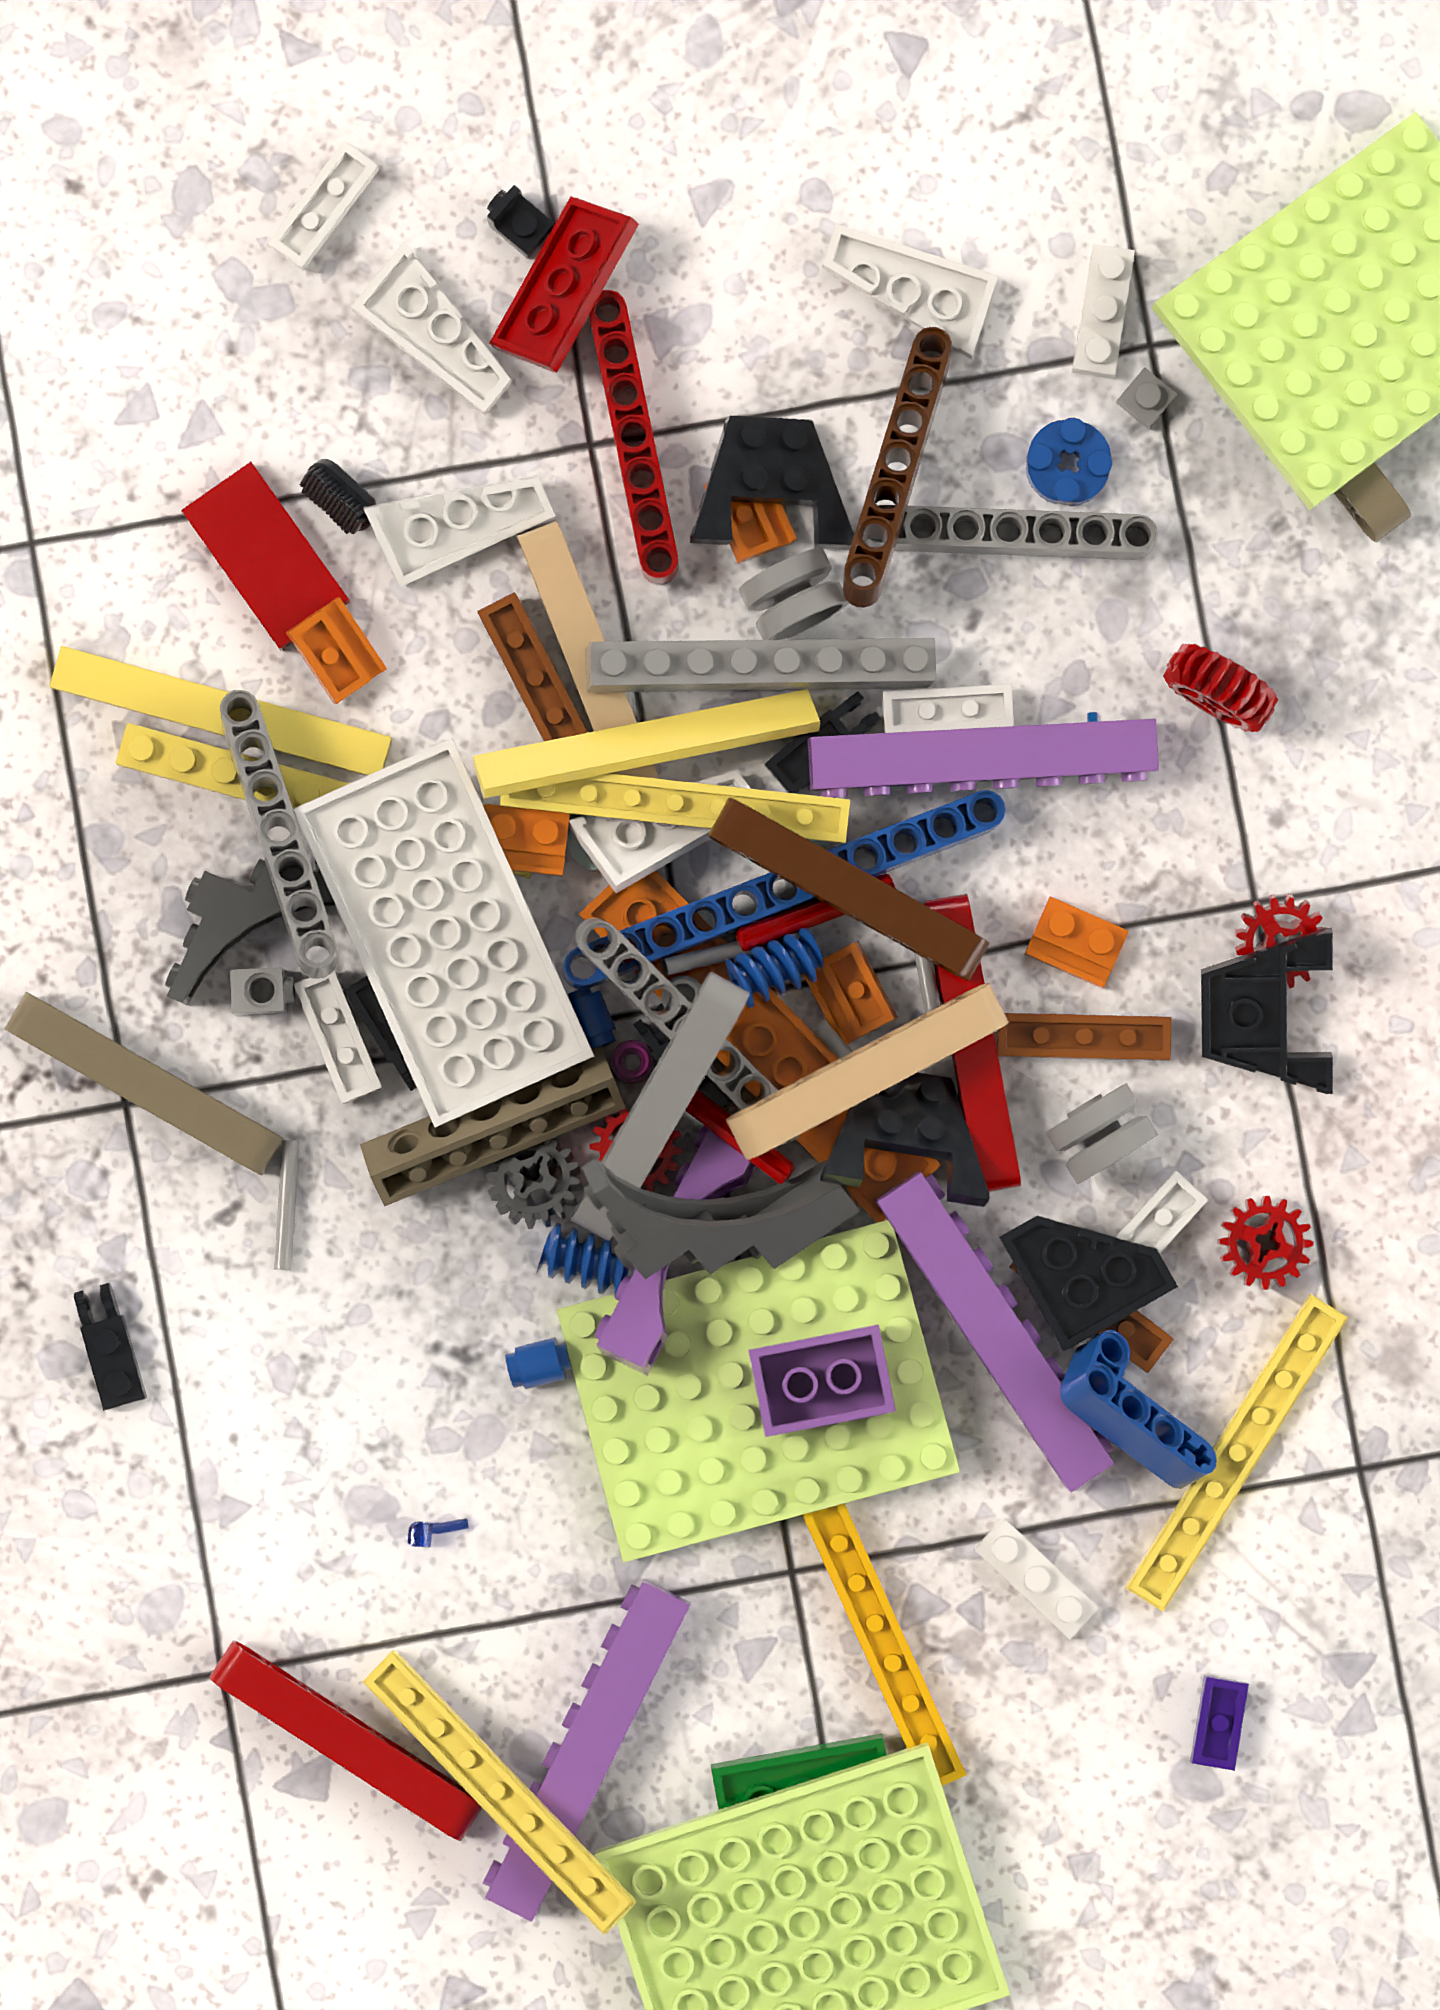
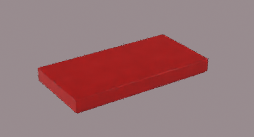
[489,196,639,373]
[181,461,350,651]

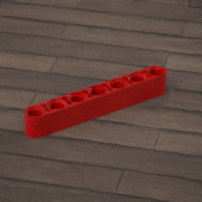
[589,290,679,585]
[924,893,1021,1192]
[209,1640,483,1841]

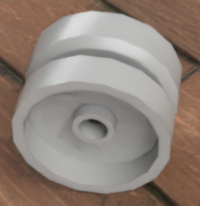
[739,547,849,640]
[1045,1083,1158,1184]

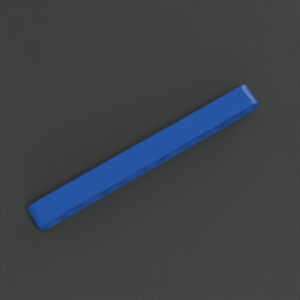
[562,790,1006,990]

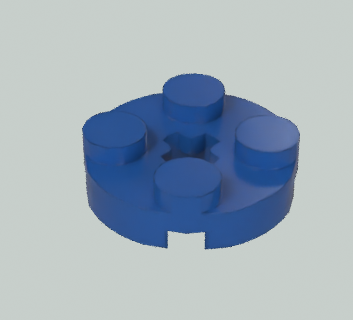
[1026,417,1112,506]

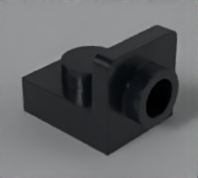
[487,185,555,259]

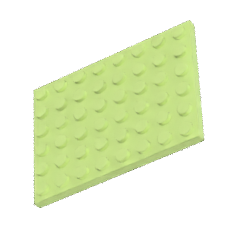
[1151,112,1440,511]
[556,1220,960,1563]
[594,1742,1010,2010]

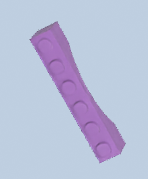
[595,1126,756,1376]

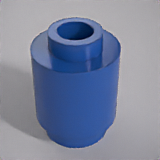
[567,988,616,1049]
[505,1337,572,1389]

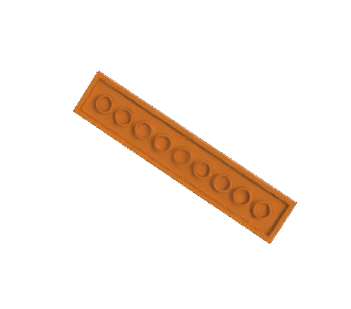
[579,870,941,1223]

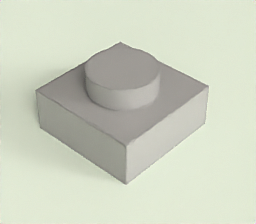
[1116,367,1177,430]

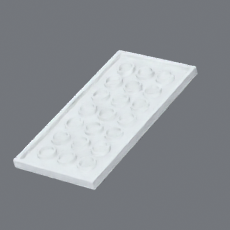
[293,738,595,1127]

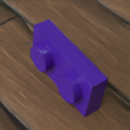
[1190,1675,1249,1771]

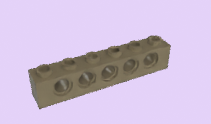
[360,1046,626,1207]

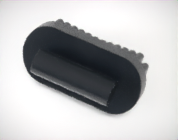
[299,459,376,534]

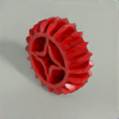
[1163,644,1278,732]

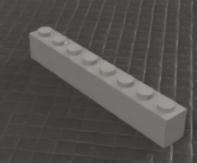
[585,638,936,693]

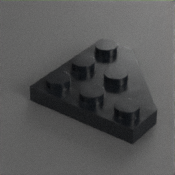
[999,1215,1178,1351]

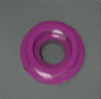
[610,1040,654,1083]

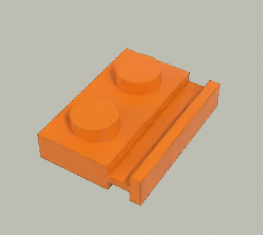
[704,482,797,564]
[286,597,387,704]
[484,804,571,877]
[1024,896,1129,989]
[803,941,898,1044]

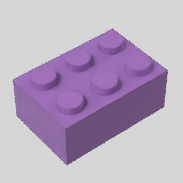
[748,1324,896,1437]

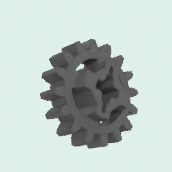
[487,1138,582,1229]

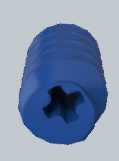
[725,927,823,1009]
[536,1222,629,1297]

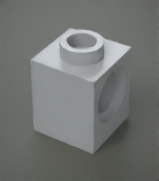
[230,967,295,1016]

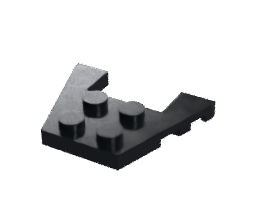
[690,416,854,550]
[1201,928,1333,1094]
[820,1072,989,1207]

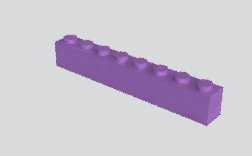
[808,718,1159,798]
[874,1171,1114,1493]
[482,1579,690,1922]

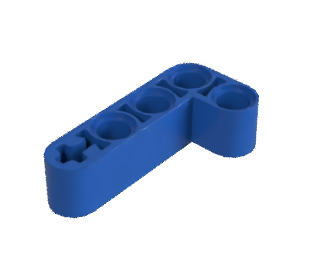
[1060,1330,1217,1489]

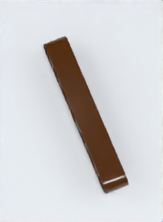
[843,327,952,608]
[708,797,990,981]

